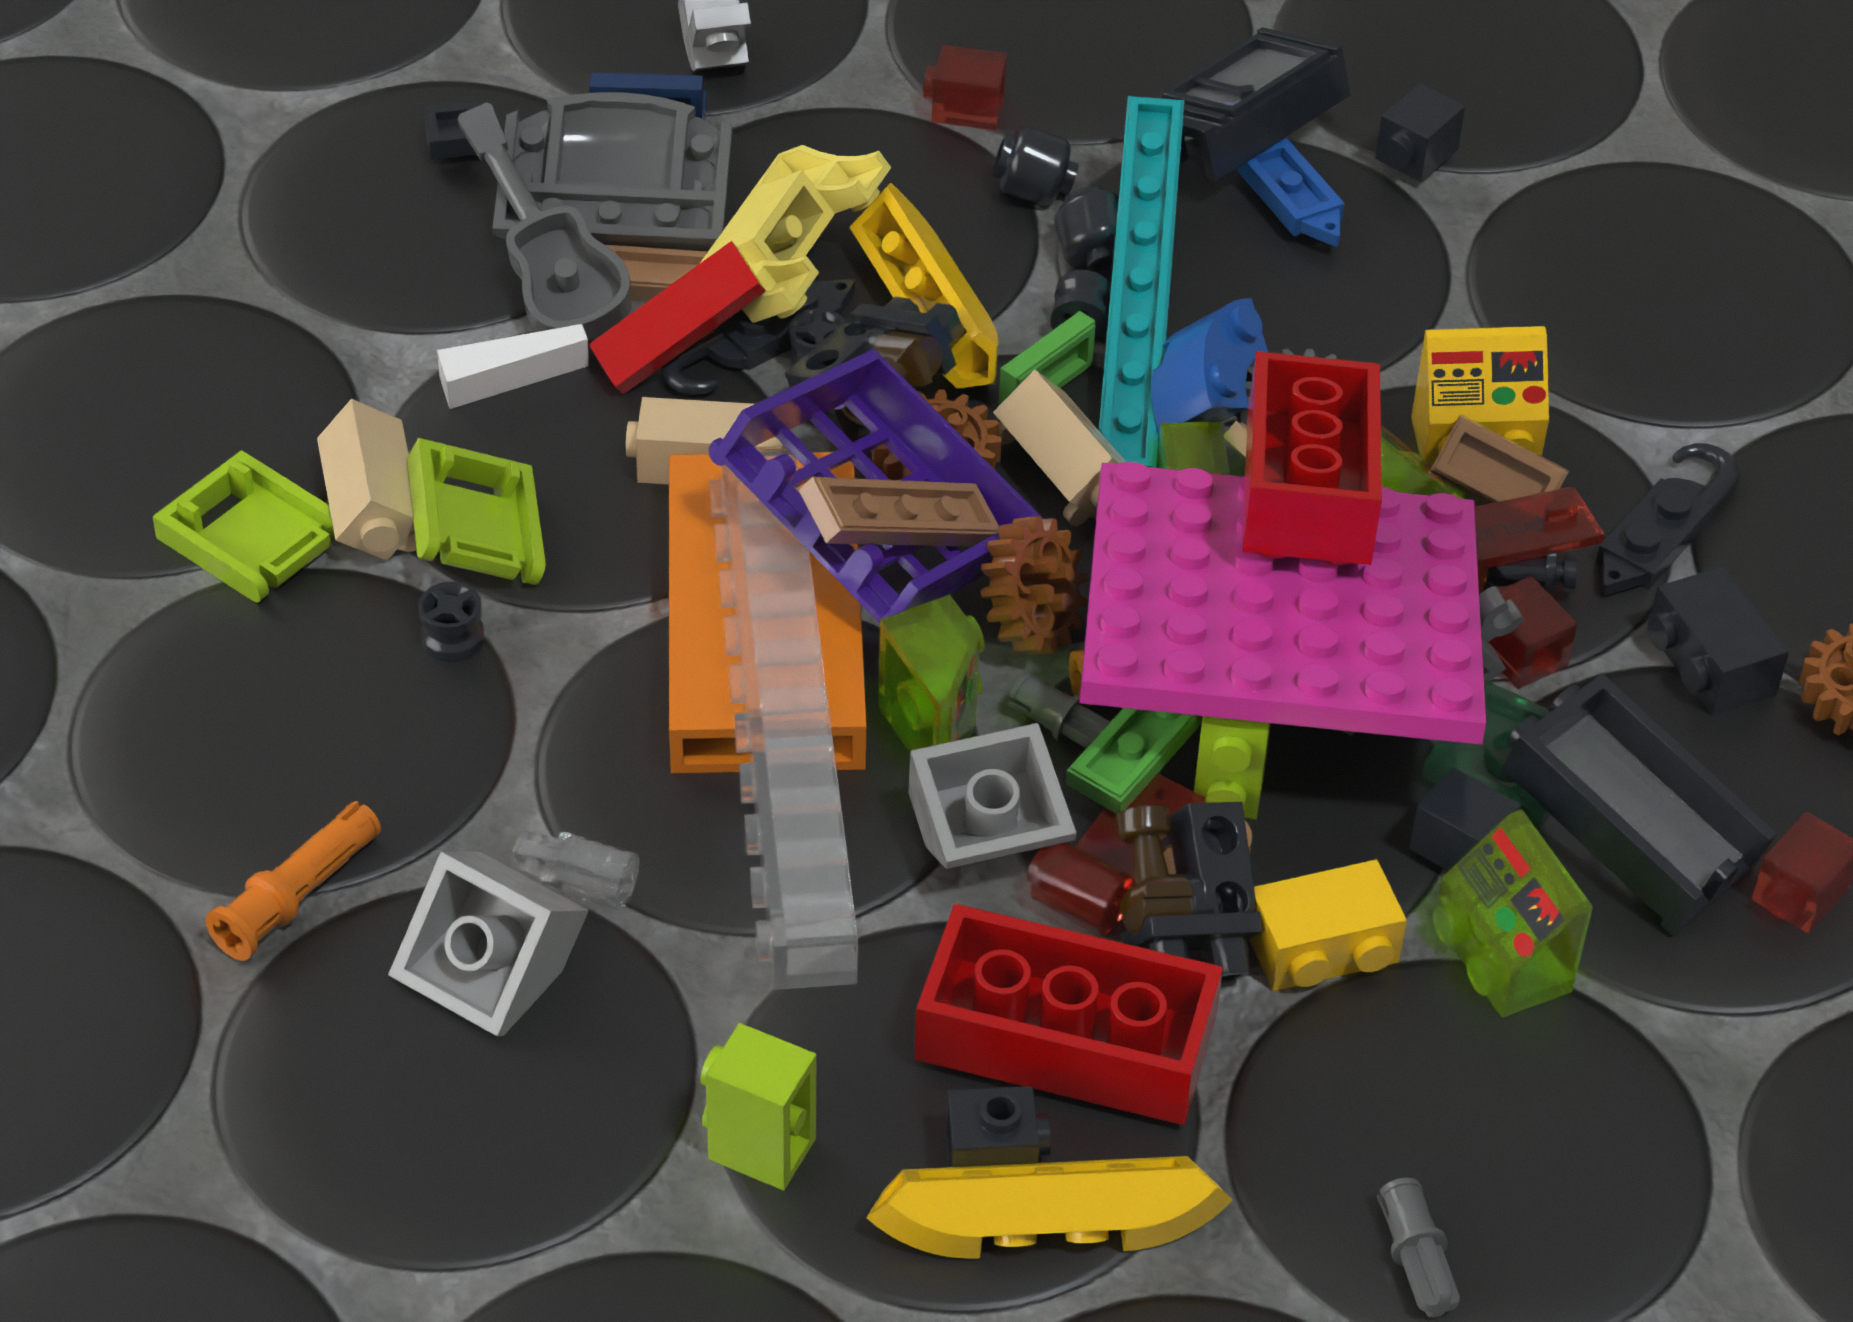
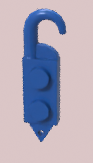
[1237,138,1345,247]

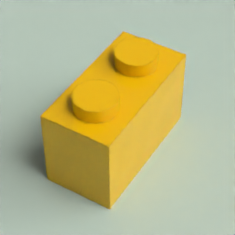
[1249,859,1407,991]

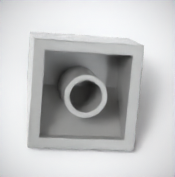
[908,723,1076,869]
[388,851,589,1036]

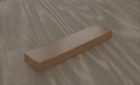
[799,477,999,547]

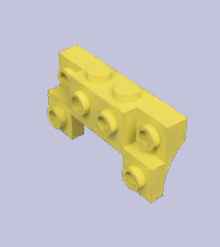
[700,145,891,323]

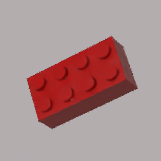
[1242,351,1382,565]
[914,903,1223,1125]

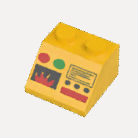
[1411,326,1549,467]

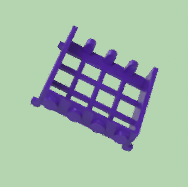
[709,349,1043,644]

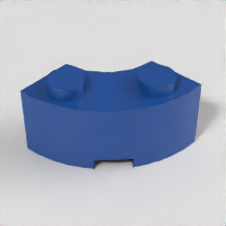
[1151,298,1268,435]

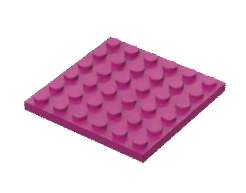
[1080,462,1486,745]

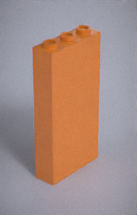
[669,452,866,773]

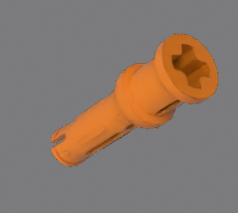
[205,801,381,961]

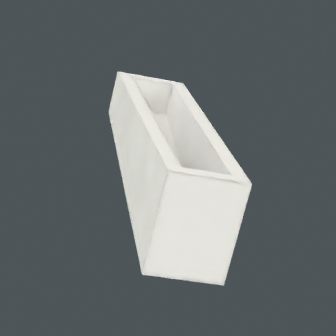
[437,324,589,409]

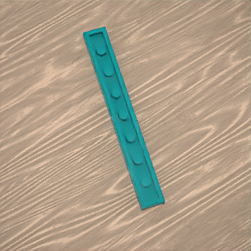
[1099,96,1184,468]

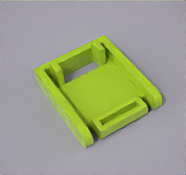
[407,438,545,585]
[152,450,336,603]

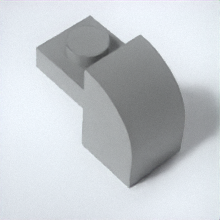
[678,0,751,71]

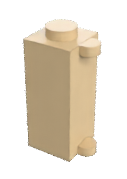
[993,369,1126,526]
[626,397,787,485]
[317,399,417,561]

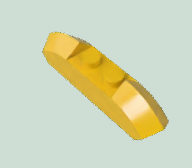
[850,183,998,388]
[866,1156,1233,1259]

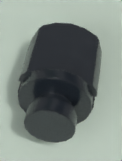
[1481,540,1578,600]

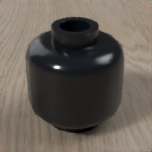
[992,125,1079,207]
[1054,186,1119,275]

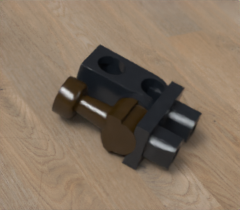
[784,296,964,429]
[1115,802,1263,983]

